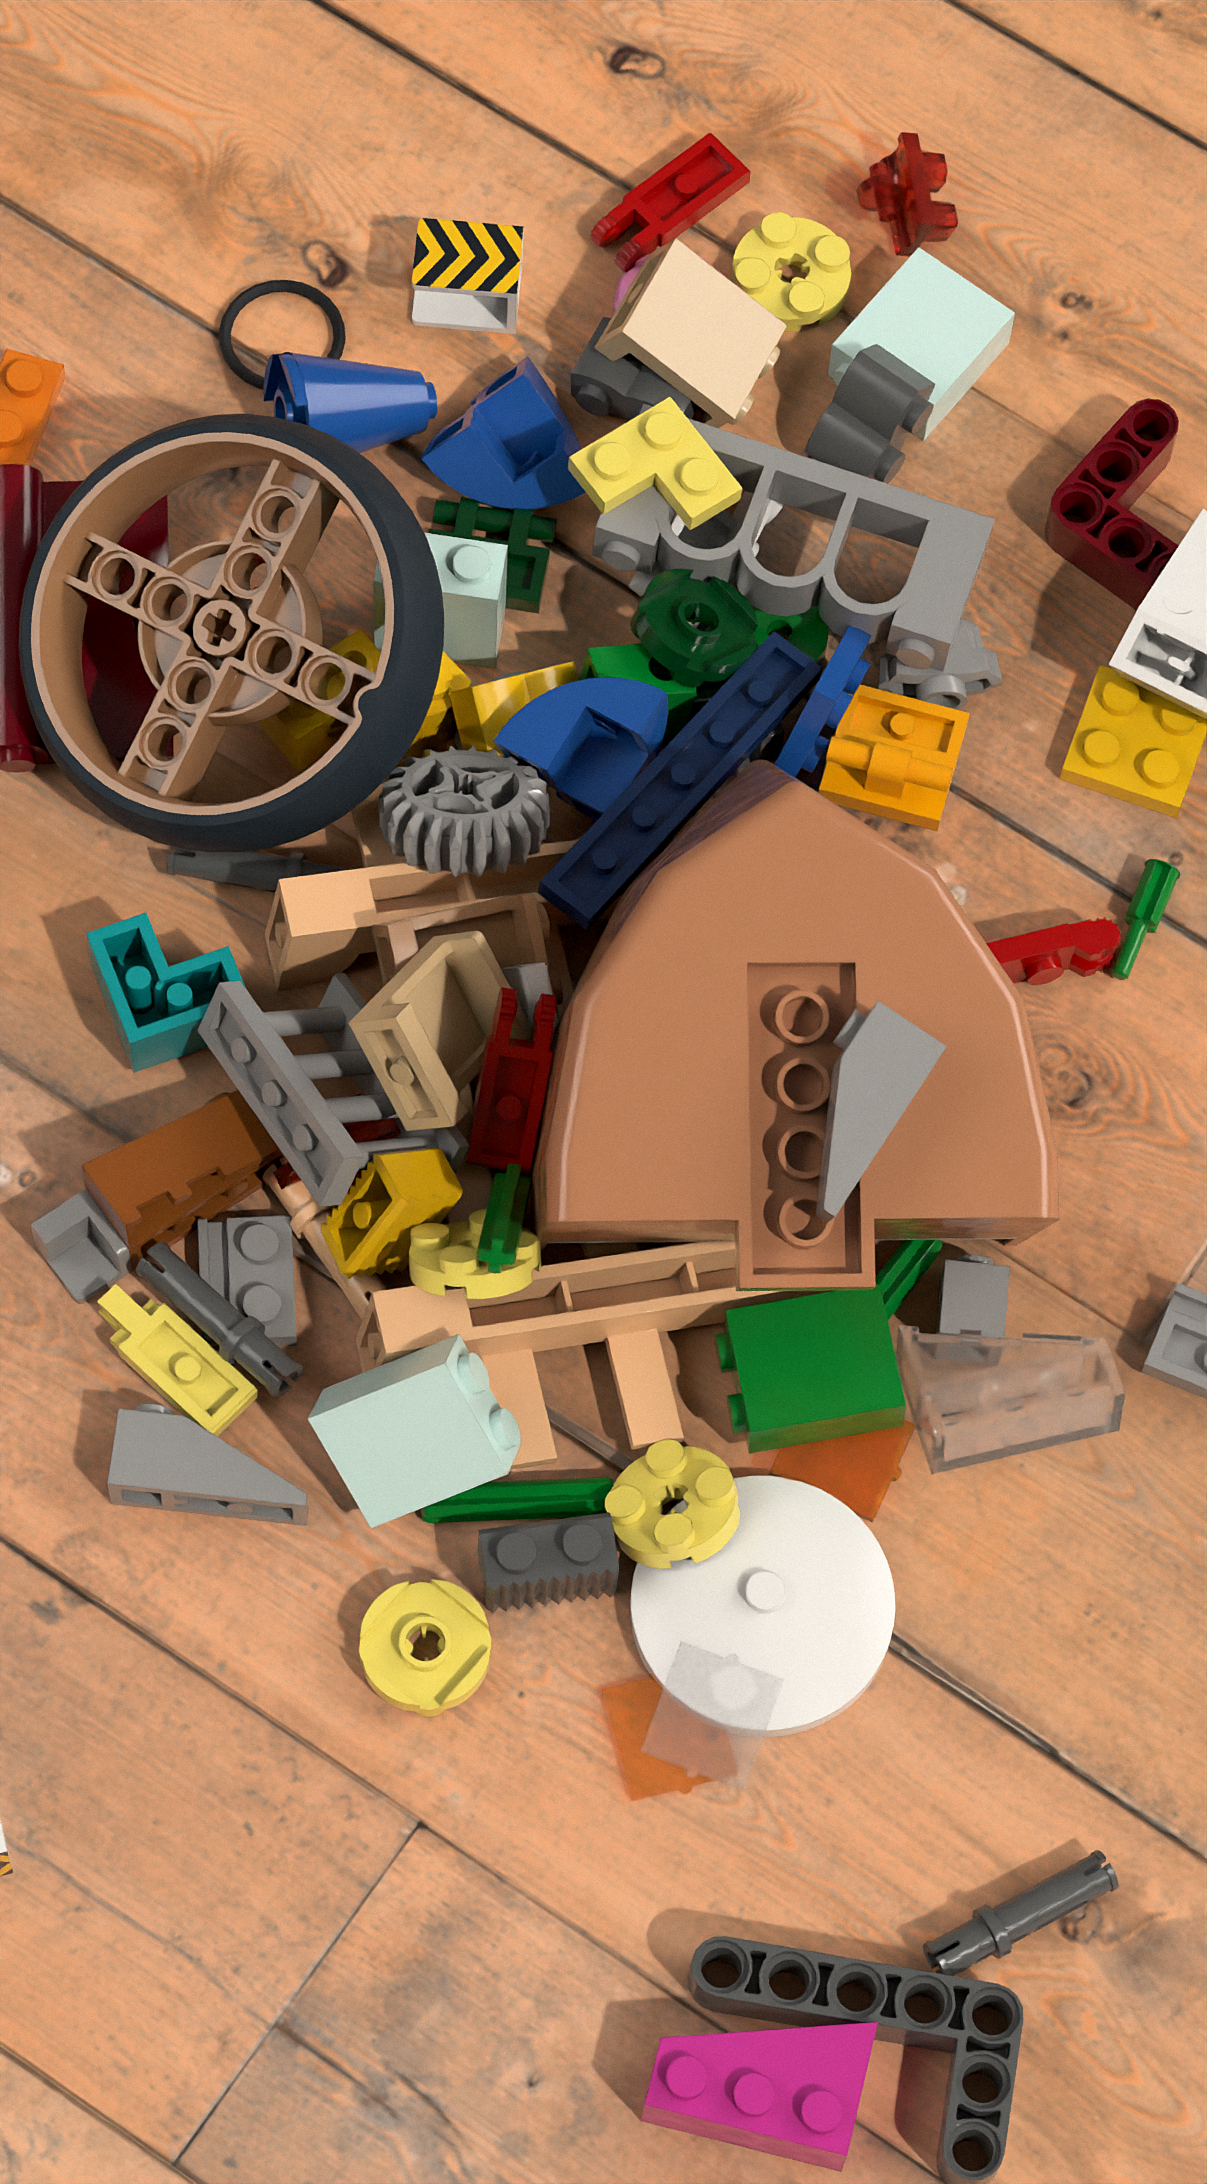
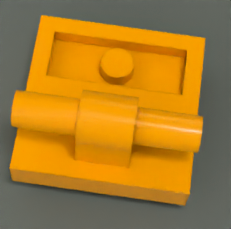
[818,684,970,831]

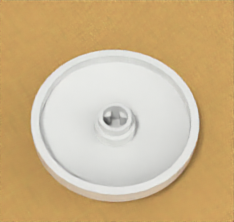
[630,1476,895,1737]

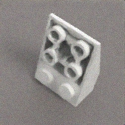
[1109,509,1207,719]

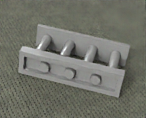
[197,973,470,1207]

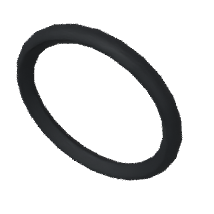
[219,280,346,390]

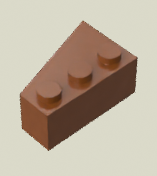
[82,1090,286,1271]

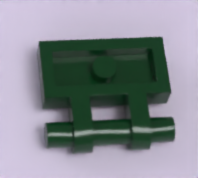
[428,497,557,614]

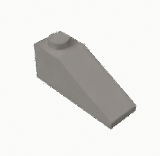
[816,1001,947,1223]
[107,1404,308,1526]

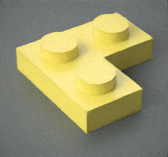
[568,397,742,530]

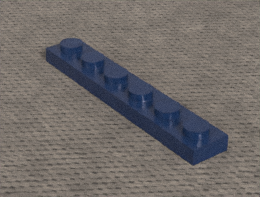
[537,631,823,931]

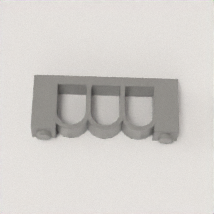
[592,404,995,672]

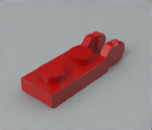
[590,133,751,273]
[986,917,1122,985]
[464,987,557,1173]

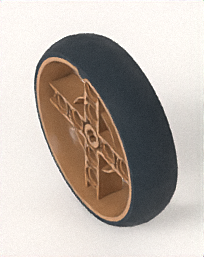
[19,414,444,852]

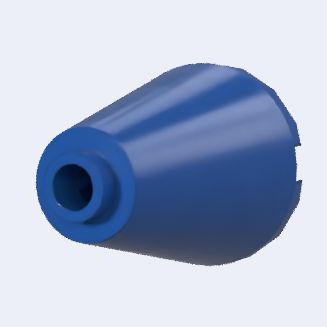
[263,352,437,453]

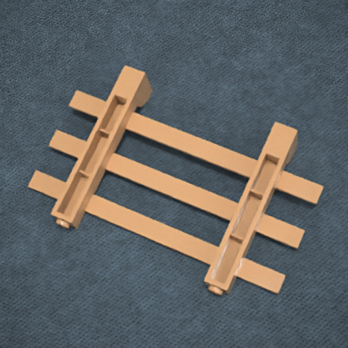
[264,783,836,1470]

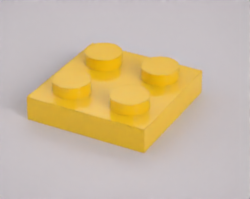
[1060,665,1207,818]

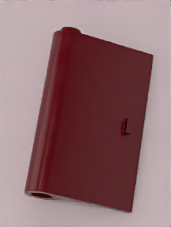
[0,464,174,773]

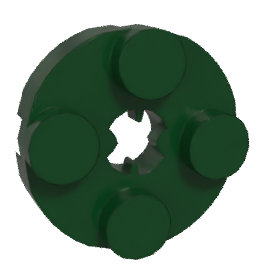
[630,569,758,688]

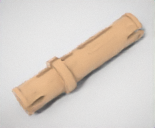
[263,1157,388,1320]

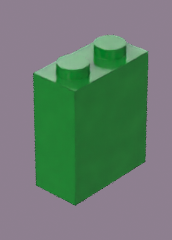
[714,1283,906,1454]

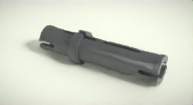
[167,846,359,893]
[136,1242,303,1398]
[923,1850,1119,1976]

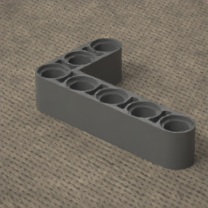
[688,1936,1023,2184]

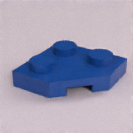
[774,625,872,778]

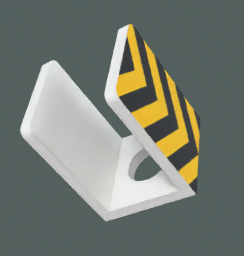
[412,218,524,334]

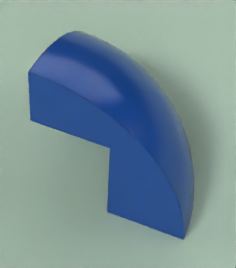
[421,356,586,509]
[493,677,668,821]

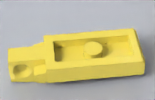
[97,1284,258,1437]

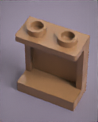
[371,894,563,1019]

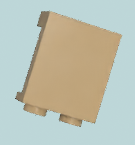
[594,238,787,428]
[349,931,532,1131]

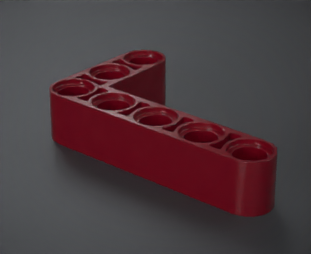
[1045,398,1179,611]

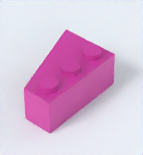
[641,2022,878,2172]

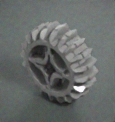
[379,745,550,878]

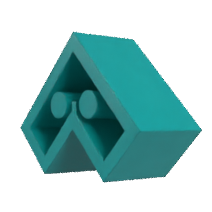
[86,913,246,1073]

